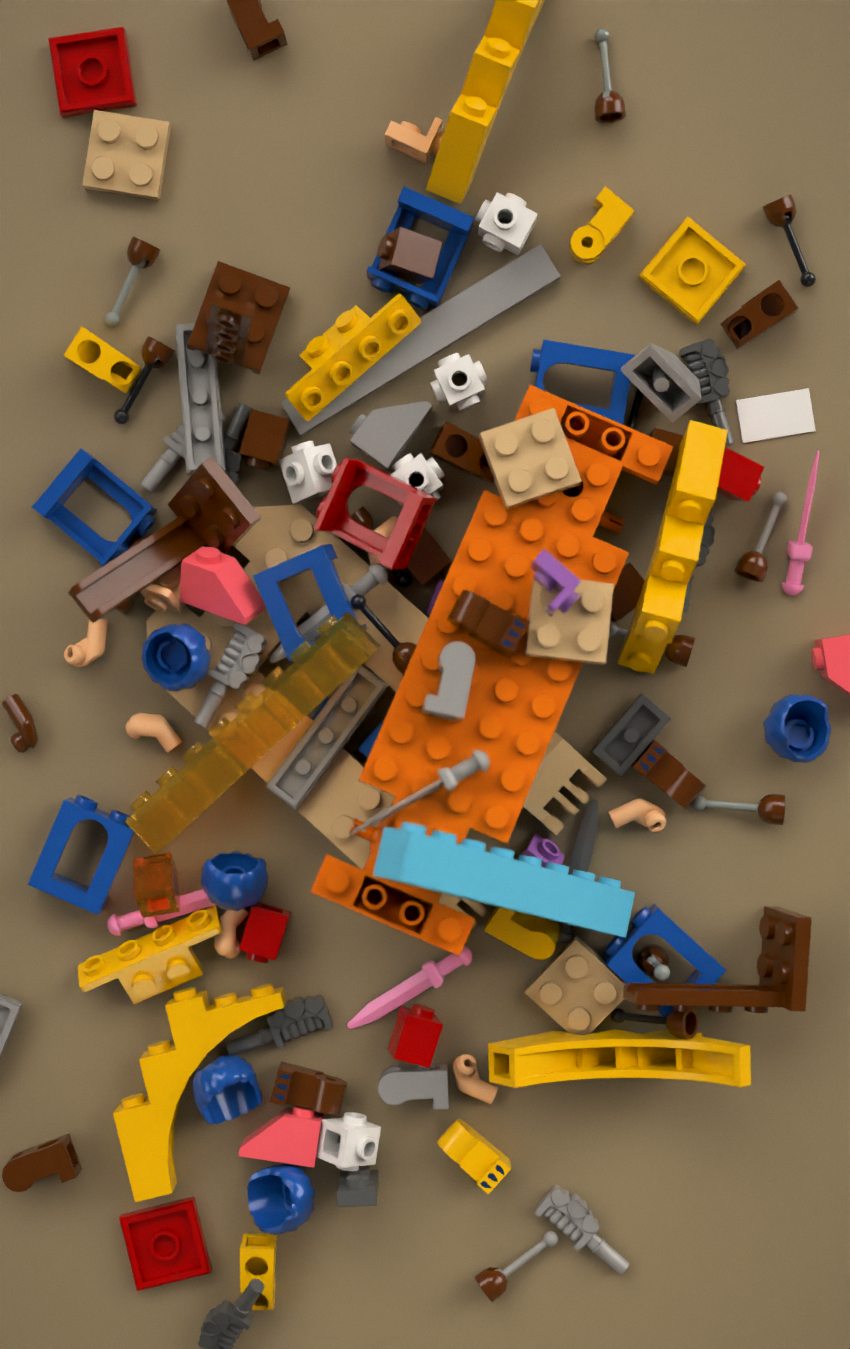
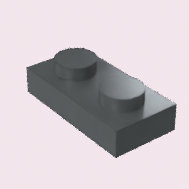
[592,694,671,777]
[337,1165,379,1207]

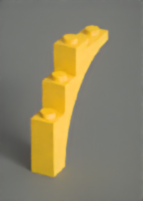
[426,0,545,204]
[617,420,728,674]
[113,984,287,1202]
[488,1029,751,1088]

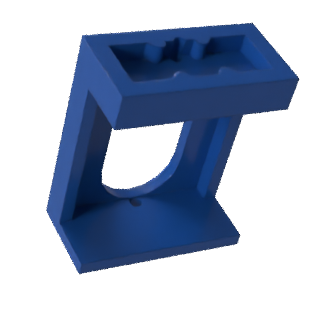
[366,187,474,310]
[526,340,635,424]
[32,448,157,566]
[253,544,368,664]
[27,795,140,915]
[604,904,727,1017]

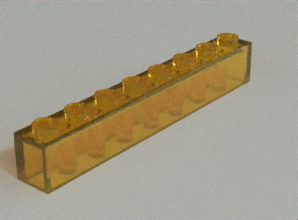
[125,611,380,854]

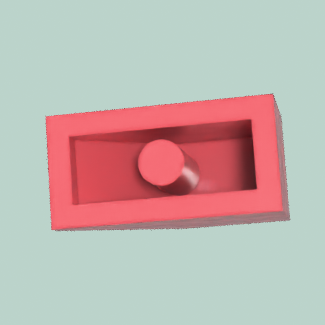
[179,546,265,625]
[811,634,850,698]
[238,1105,323,1168]

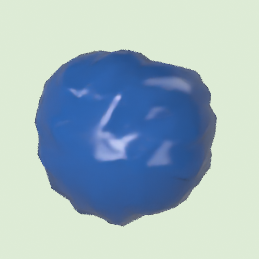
[142,624,211,692]
[763,694,831,763]
[201,851,268,911]
[192,1055,262,1125]
[247,1164,315,1235]

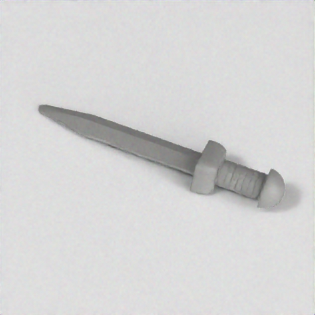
[270,564,388,663]
[350,750,490,835]

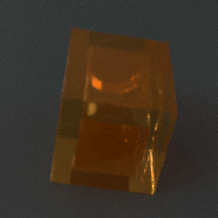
[133,853,180,918]

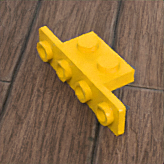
[285,294,421,421]
[78,906,222,1004]

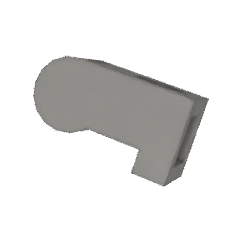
[422,642,475,722]
[378,1064,449,1109]

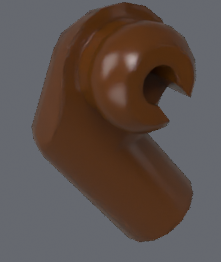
[2,694,38,753]

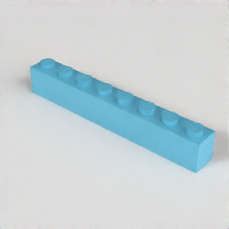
[373,822,635,938]

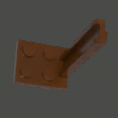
[187,261,290,375]
[68,457,261,623]
[623,906,812,1013]

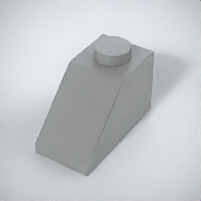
[621,343,702,423]
[349,401,432,471]

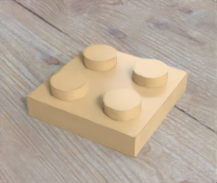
[82,110,171,201]
[479,408,582,510]
[524,578,614,665]
[524,935,627,1035]

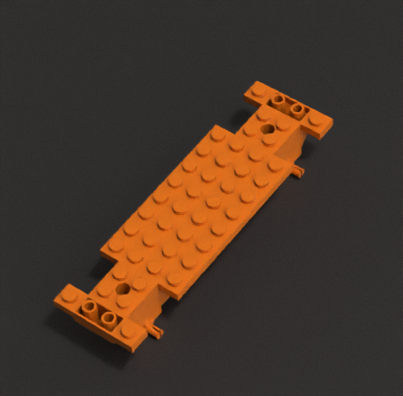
[310,385,674,956]

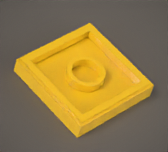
[638,216,746,326]

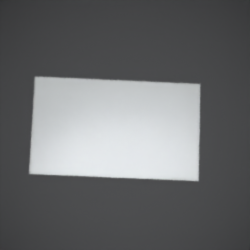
[736,388,816,443]

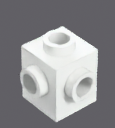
[475,192,538,256]
[430,353,488,412]
[279,441,337,504]
[391,453,445,507]
[316,1112,381,1171]

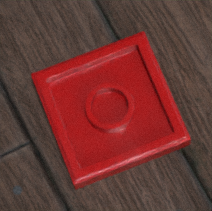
[48,27,137,117]
[119,1196,212,1291]

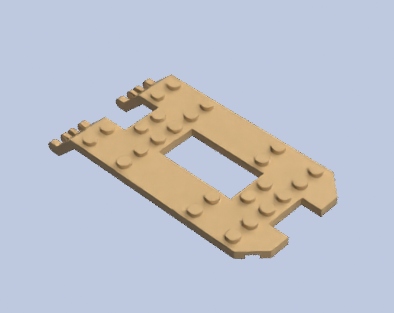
[146,504,607,929]

